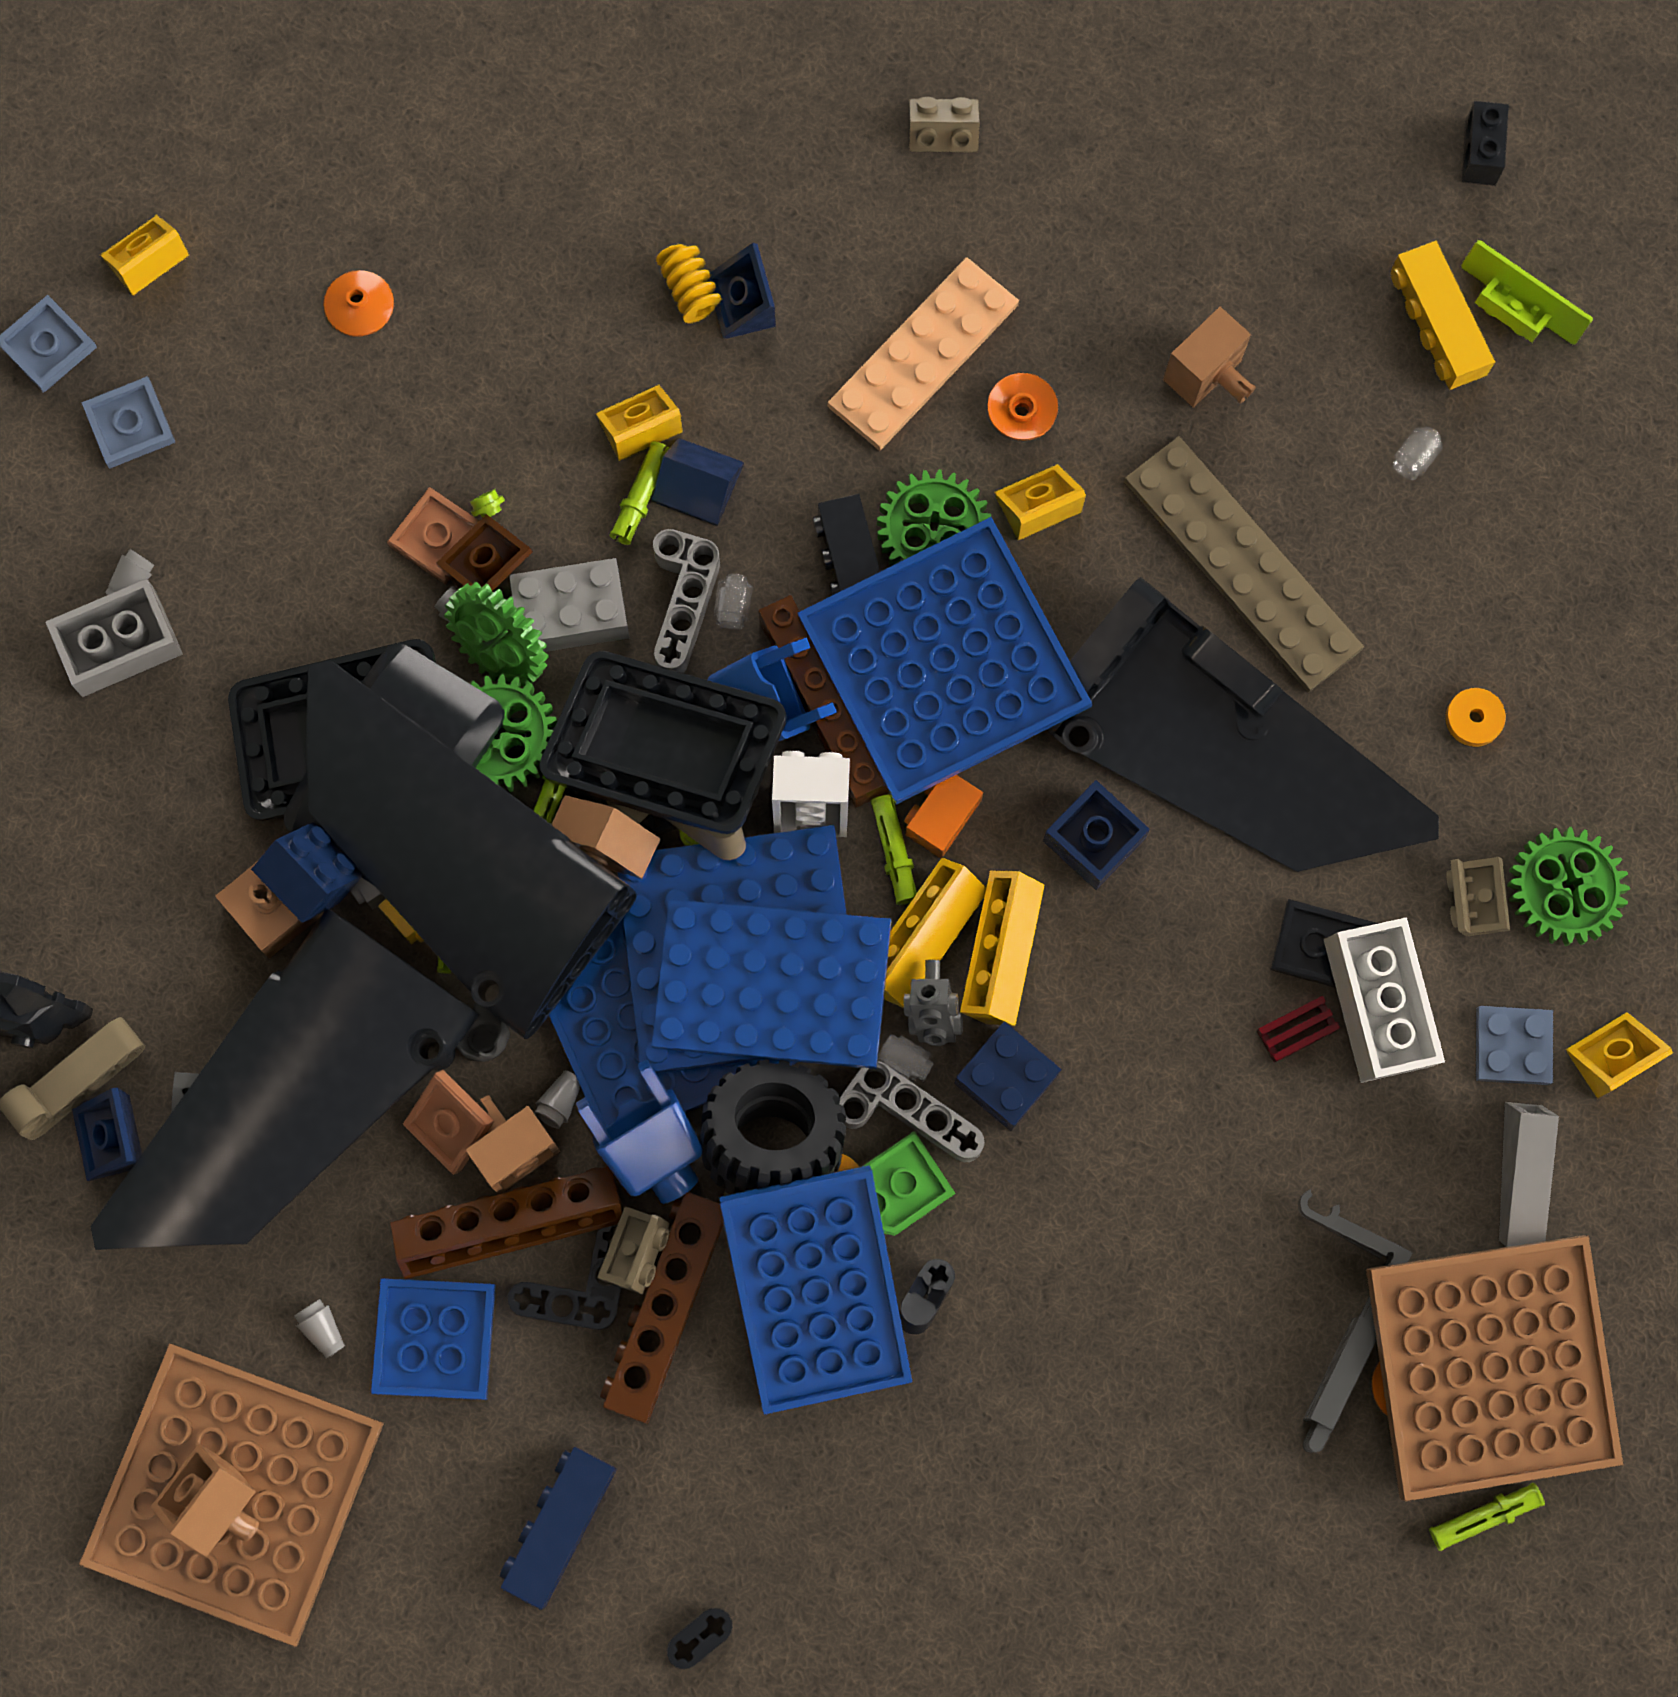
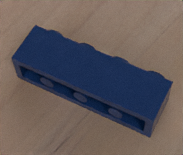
[499,1447,617,1610]

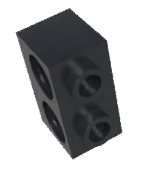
[1461,101,1509,186]

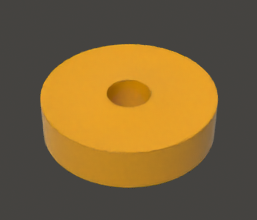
[1446,688,1506,747]

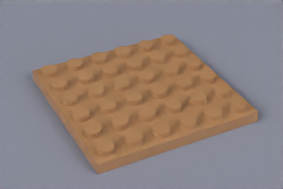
[1366,1235,1623,1501]
[79,1344,384,1646]

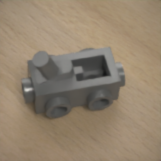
[904,960,963,1046]

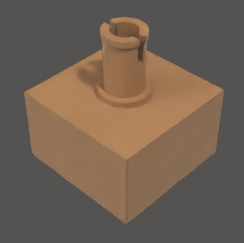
[1163,307,1256,408]
[551,795,660,879]
[215,863,324,959]
[466,1095,561,1194]
[150,1443,259,1557]

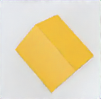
[101,215,189,295]
[596,385,683,461]
[994,464,1086,540]
[1566,1012,1673,1099]

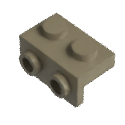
[909,97,980,152]
[1447,857,1510,937]
[597,1206,670,1294]

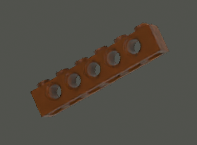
[759,595,888,808]
[390,1167,623,1279]
[600,1192,724,1424]

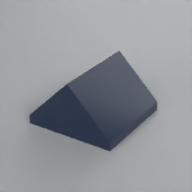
[707,243,776,339]
[652,438,744,526]
[72,1088,142,1181]

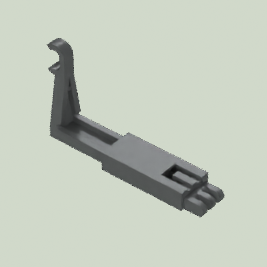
[1298,1190,1412,1453]

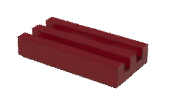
[1257,995,1341,1063]

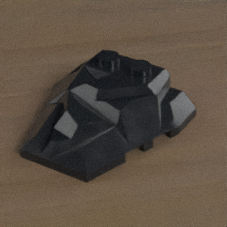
[0,972,93,1049]

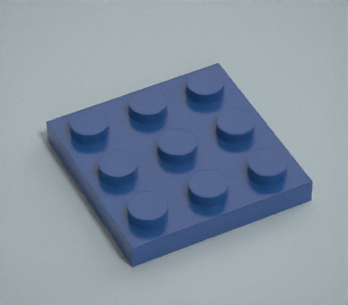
[371,1278,496,1400]

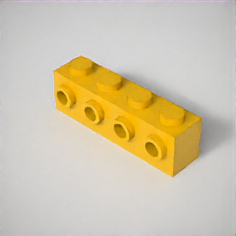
[1391,241,1495,390]
[884,858,986,1008]
[960,871,1045,1026]

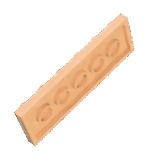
[828,257,1019,451]

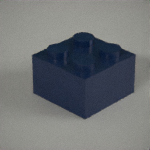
[1043,780,1150,890]
[251,822,363,923]
[954,1021,1062,1131]

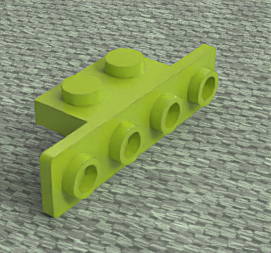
[1461,240,1593,345]

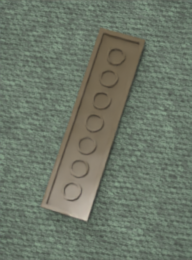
[1124,436,1364,693]

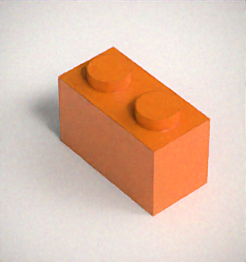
[904,775,984,858]

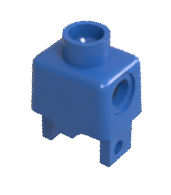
[708,638,837,741]
[576,1059,703,1204]

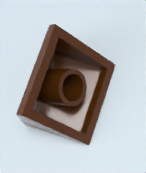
[436,514,533,591]

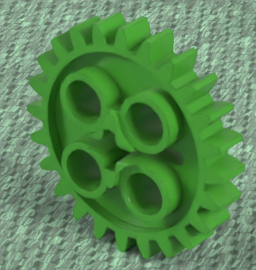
[877,470,992,565]
[444,582,549,687]
[471,674,558,792]
[1507,827,1630,946]

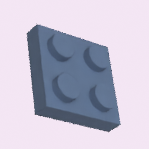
[0,295,97,393]
[82,376,176,469]
[1476,1006,1553,1085]

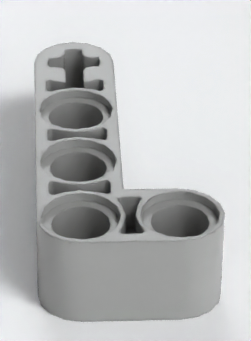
[653,529,720,673]
[840,1061,984,1162]

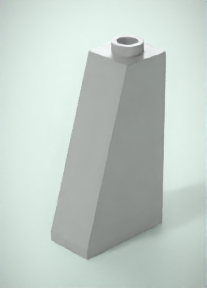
[1499,1102,1559,1247]

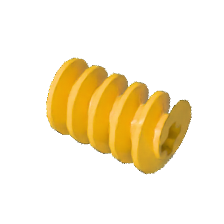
[656,244,722,324]

